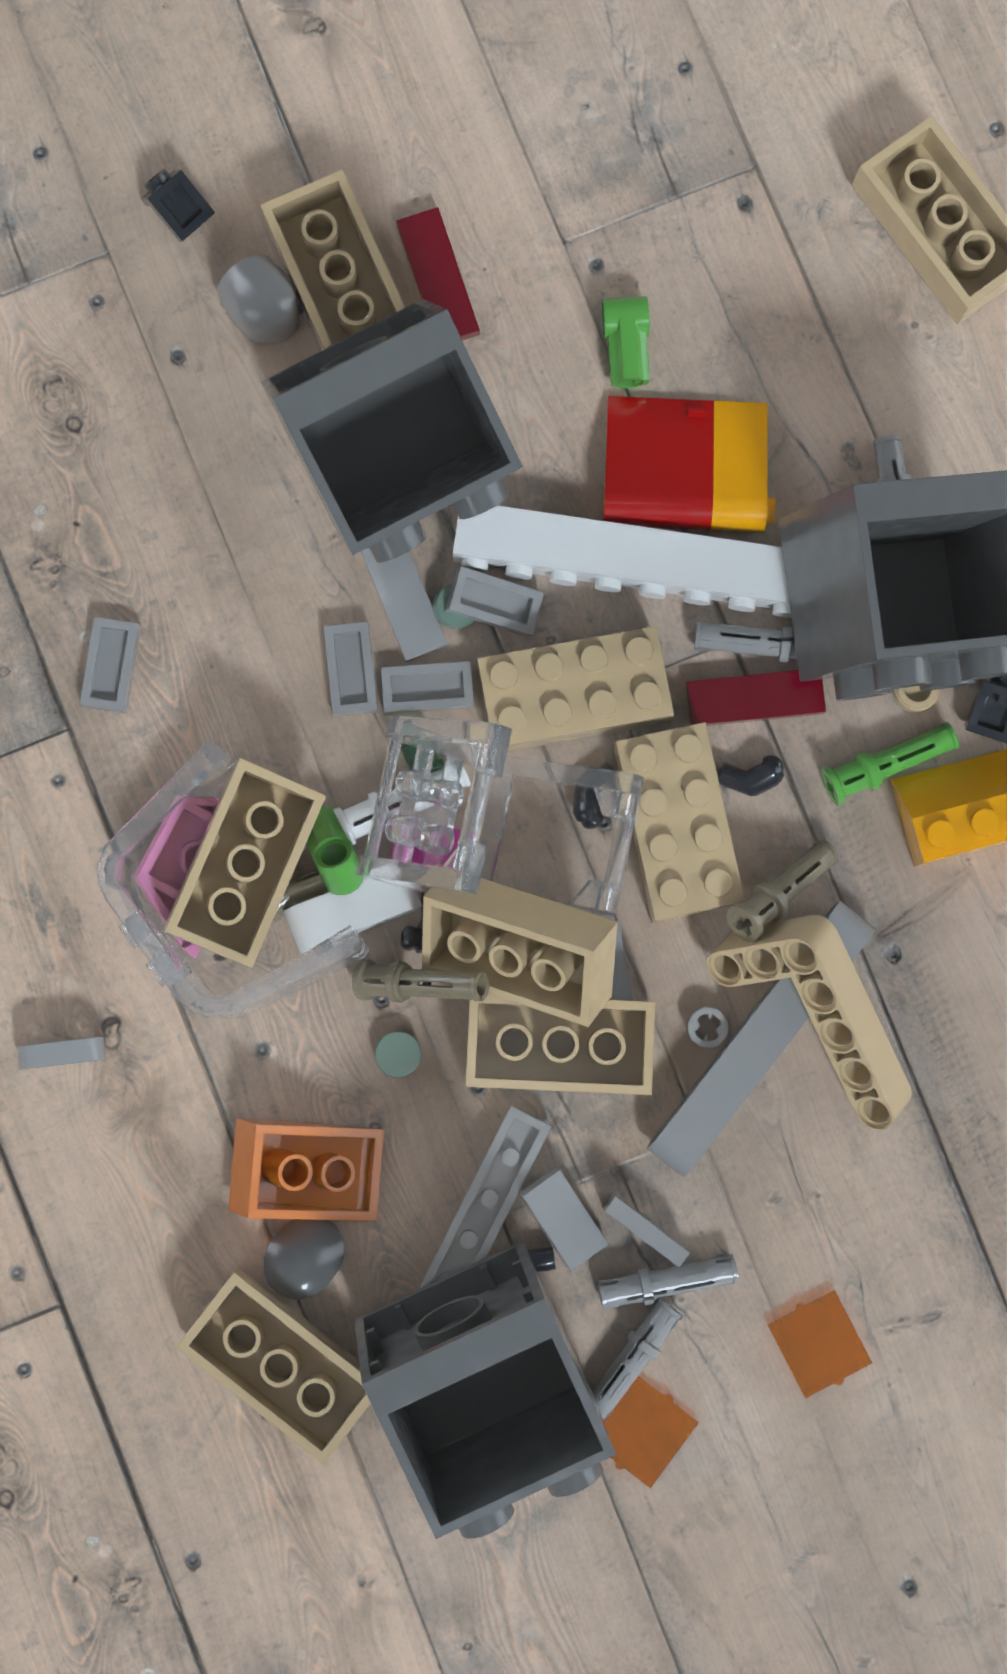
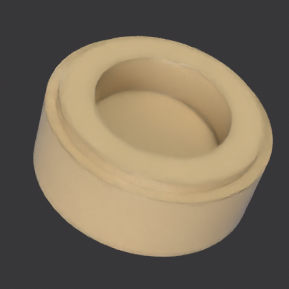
[893,686,940,713]

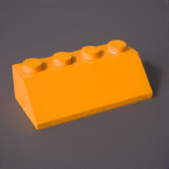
[890,749,1007,867]

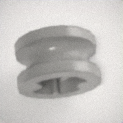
[687,1007,728,1048]

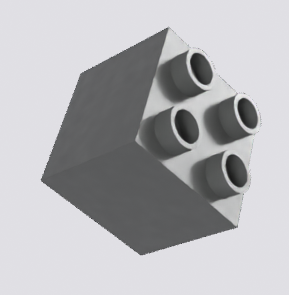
[261,299,523,563]
[778,470,1007,701]
[354,1241,617,1539]

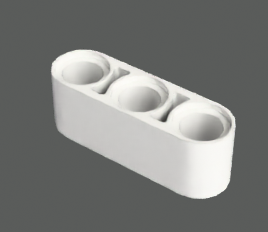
[284,864,422,954]

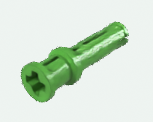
[821,722,959,806]

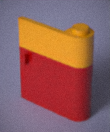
[602,396,776,533]

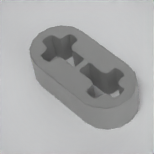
[17,1037,106,1070]

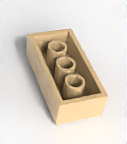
[852,115,1007,325]
[260,169,405,350]
[477,626,674,754]
[613,722,745,923]
[163,758,326,968]
[422,868,618,1027]
[466,994,656,1095]
[176,1267,371,1465]

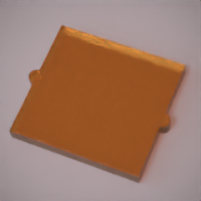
[767,1290,872,1399]
[604,1376,699,1488]

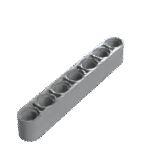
[647,900,876,1177]

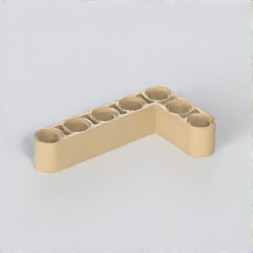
[706,915,912,1131]

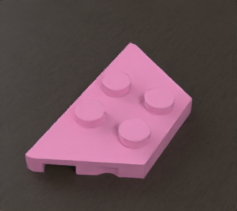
[133,796,220,959]

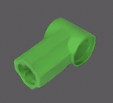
[602,296,650,389]
[306,806,364,895]

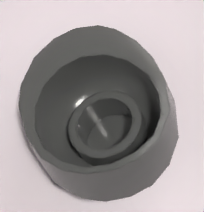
[264,1219,345,1300]

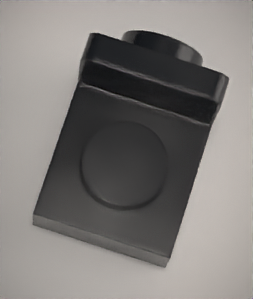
[141,169,215,242]
[964,675,1007,744]

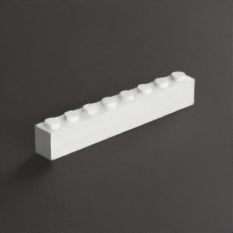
[453,505,791,618]

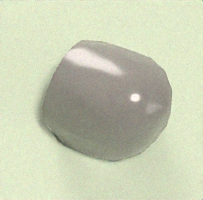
[217,254,300,344]

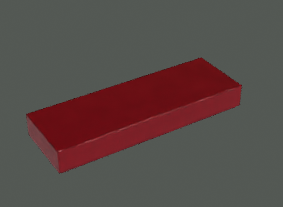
[396,207,480,341]
[686,670,826,726]

